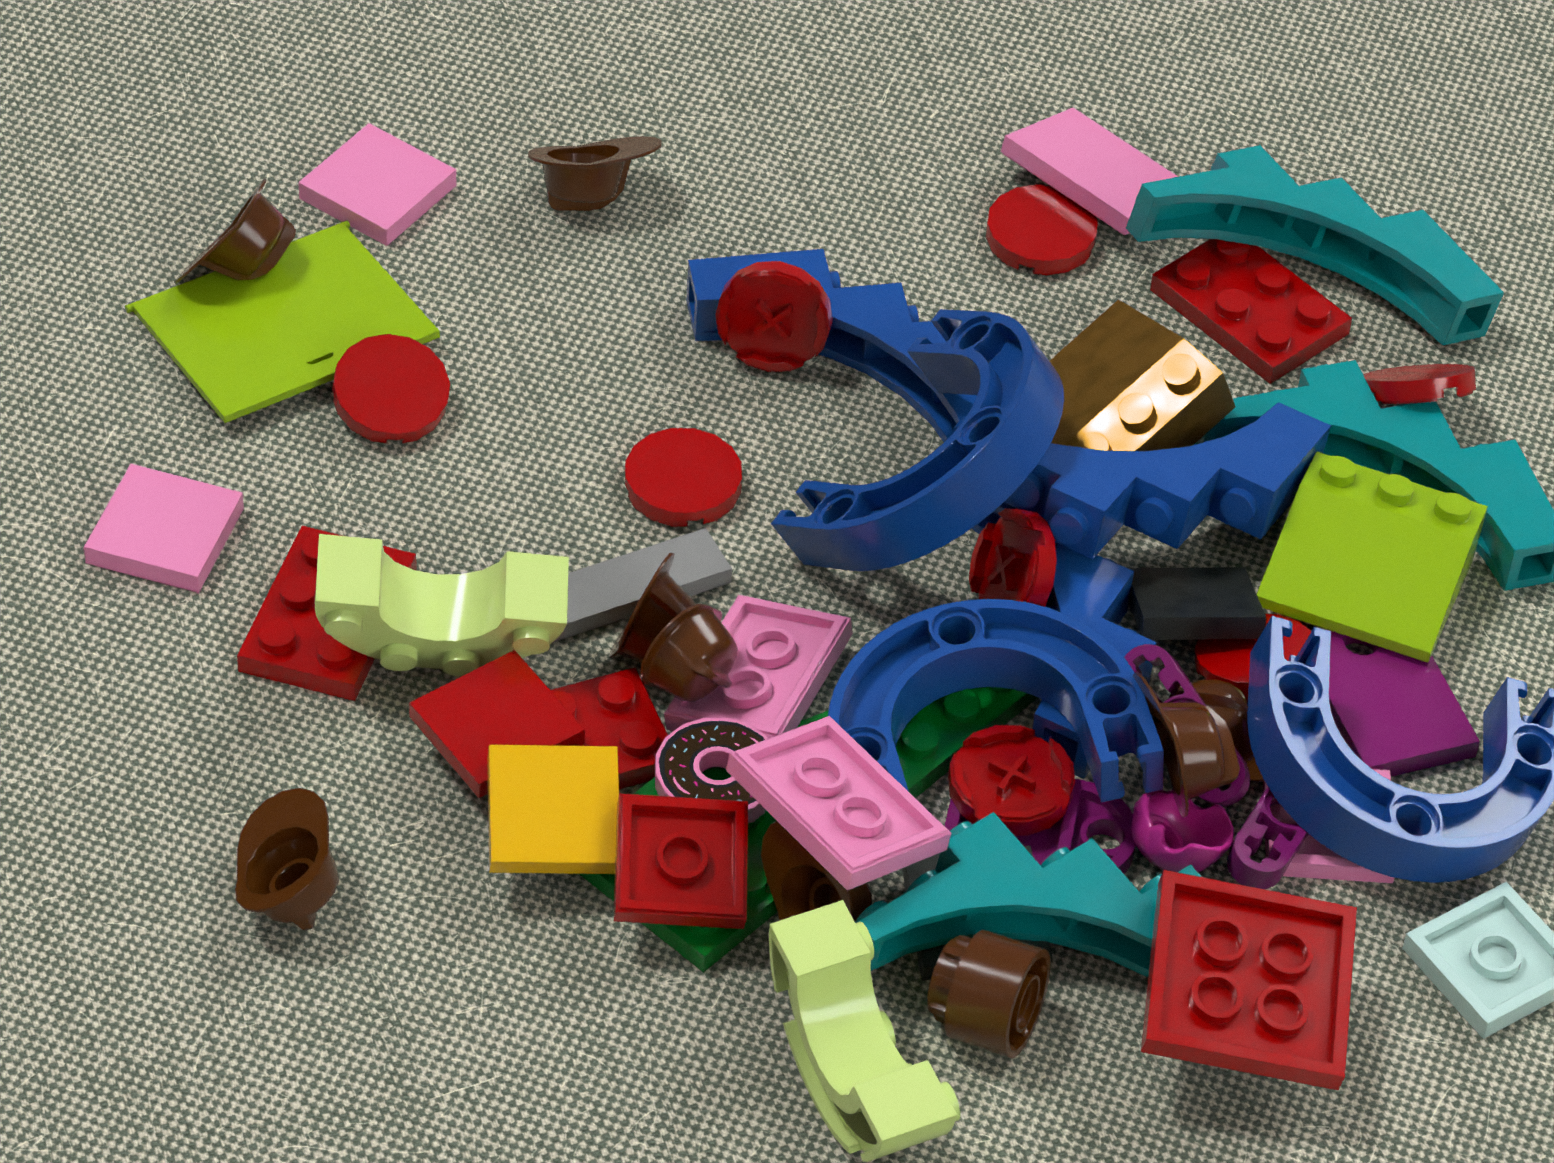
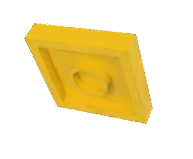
[487,745,619,874]

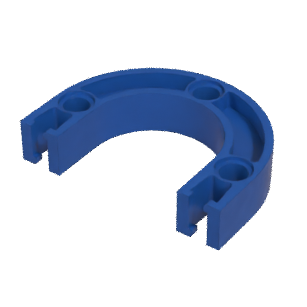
[771,309,1064,571]
[828,599,1164,802]
[1247,616,1554,883]

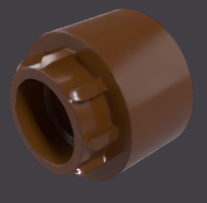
[927,930,1050,1059]

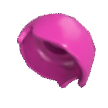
[1131,790,1235,873]

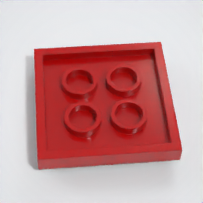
[1141,870,1357,1090]

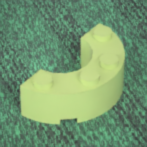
[315,534,569,677]
[769,900,960,1162]

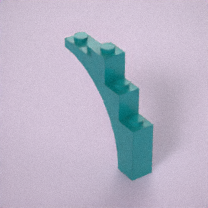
[1126,145,1504,346]
[1194,360,1554,591]
[855,812,1201,977]

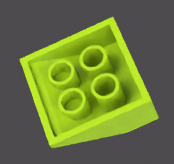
[1257,452,1488,663]

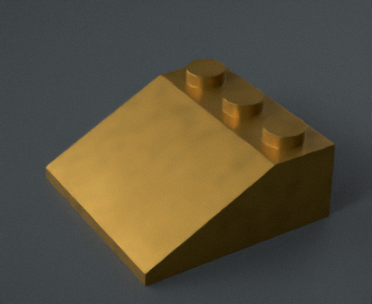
[1049,299,1236,451]

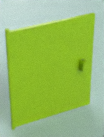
[125,220,440,423]

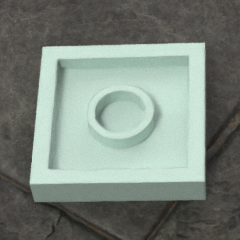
[1402,882,1554,1039]

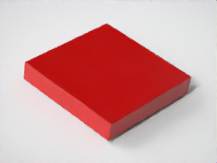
[409,650,585,798]
[614,793,748,929]

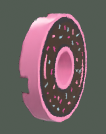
[655,717,769,823]

